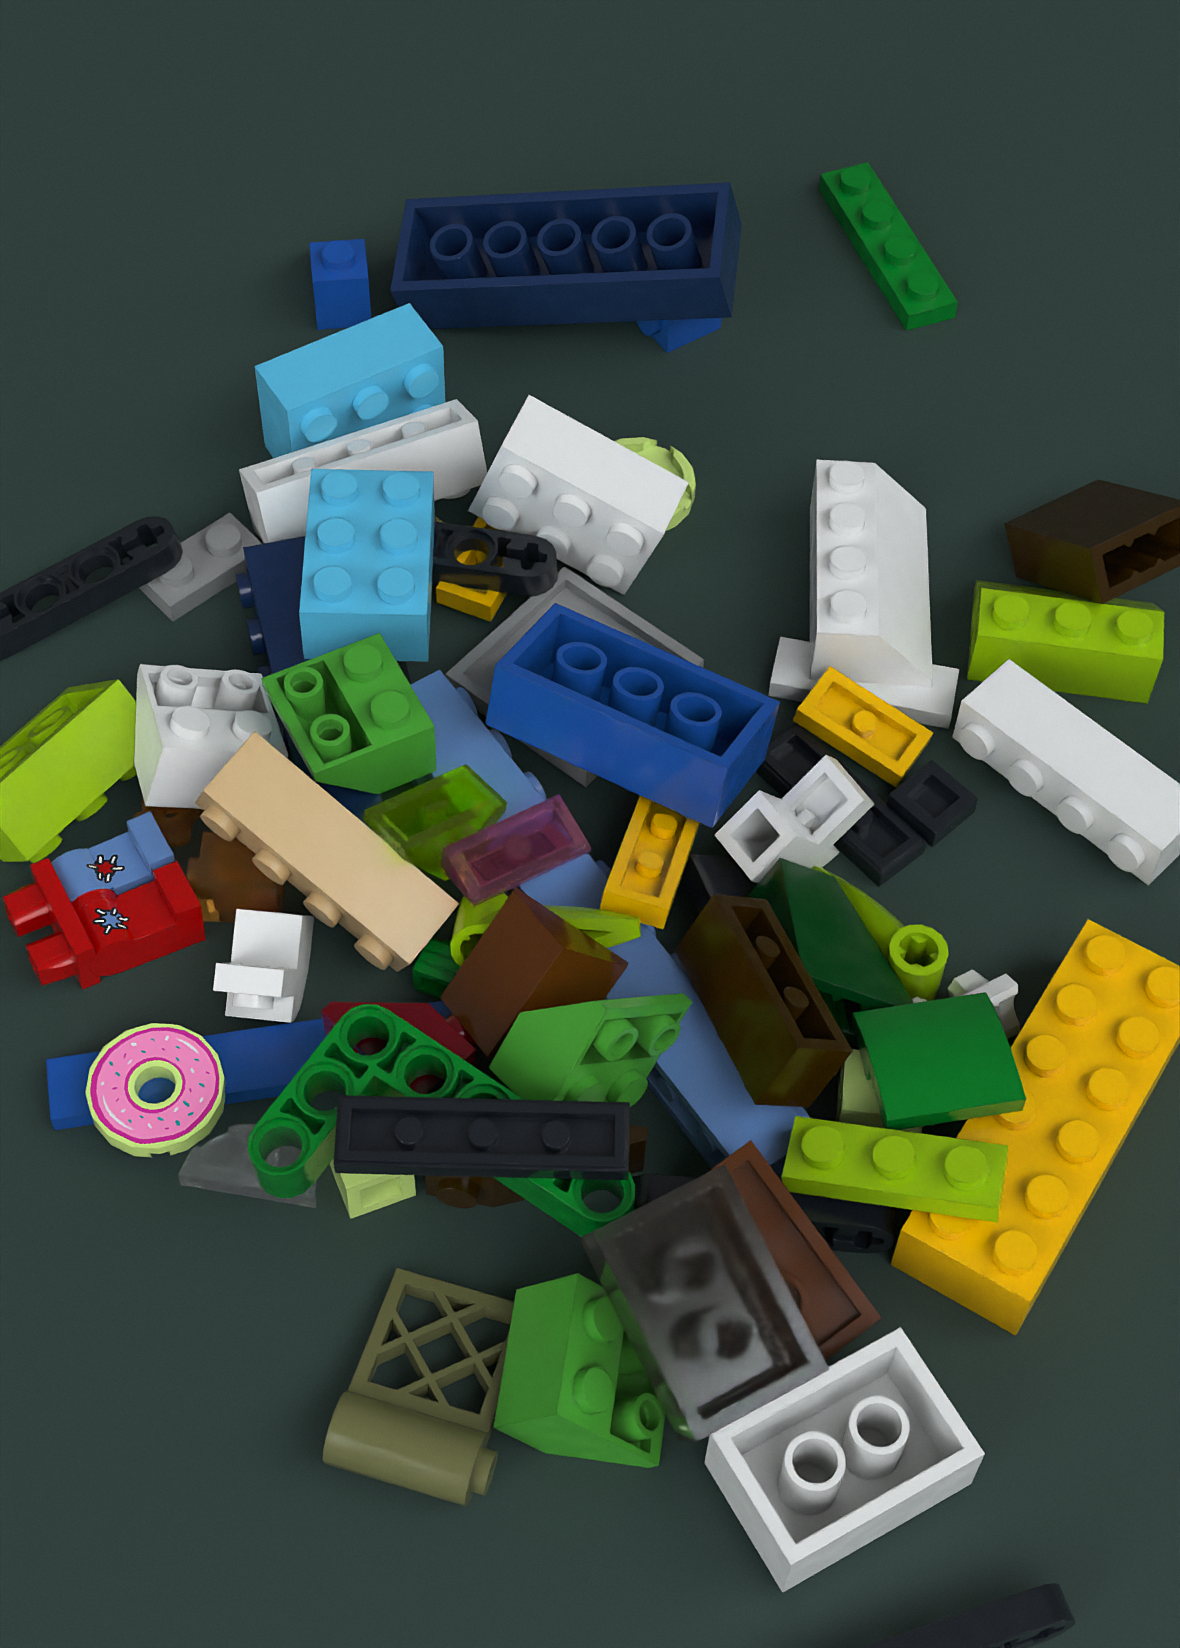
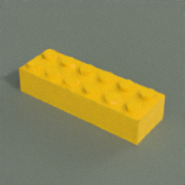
[890,919,1180,1336]

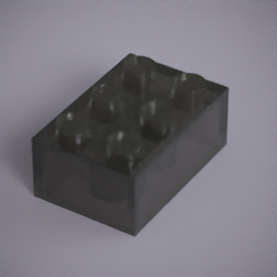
[579,1164,829,1442]

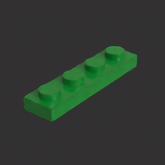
[819,162,958,331]

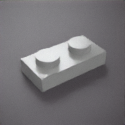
[139,513,262,622]

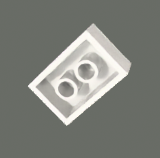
[468,395,689,595]
[704,1327,985,1593]

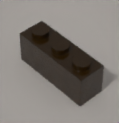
[675,894,853,1107]

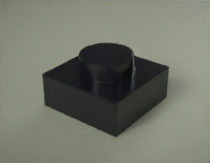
[887,760,978,847]

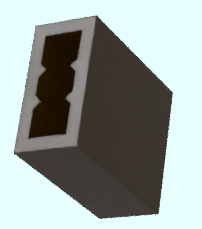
[1004,479,1180,604]

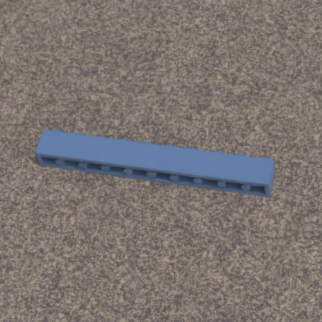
[410,669,810,1182]

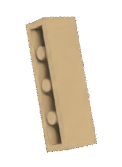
[195,731,459,972]

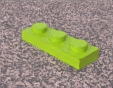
[782,1116,1008,1222]

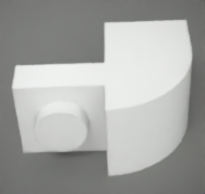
[714,755,874,883]
[213,909,314,1023]

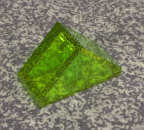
[363,764,507,881]

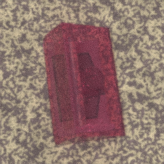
[441,794,591,907]

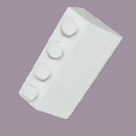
[810,460,933,687]

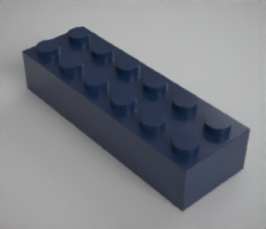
[390,182,742,329]

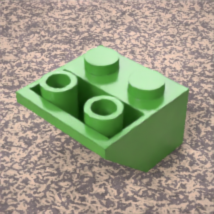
[261,633,437,794]
[489,993,693,1107]
[493,1273,676,1468]

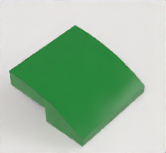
[852,992,1026,1130]

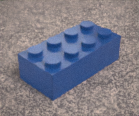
[485,603,780,828]

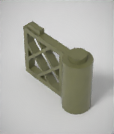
[323,1268,514,1507]

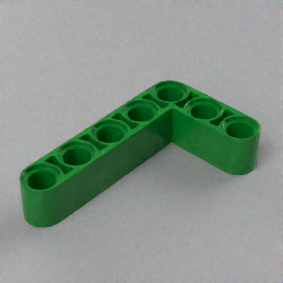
[247,1004,635,1243]

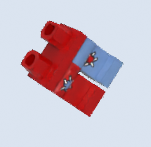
[2,811,206,990]

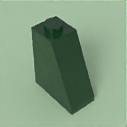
[748,858,913,1046]

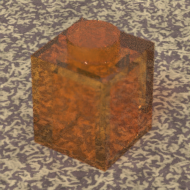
[187,832,285,922]

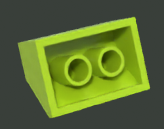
[967,580,1164,704]
[0,679,137,863]

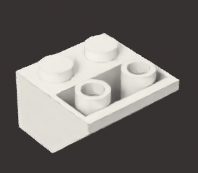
[134,664,288,809]

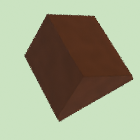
[440,887,628,1059]

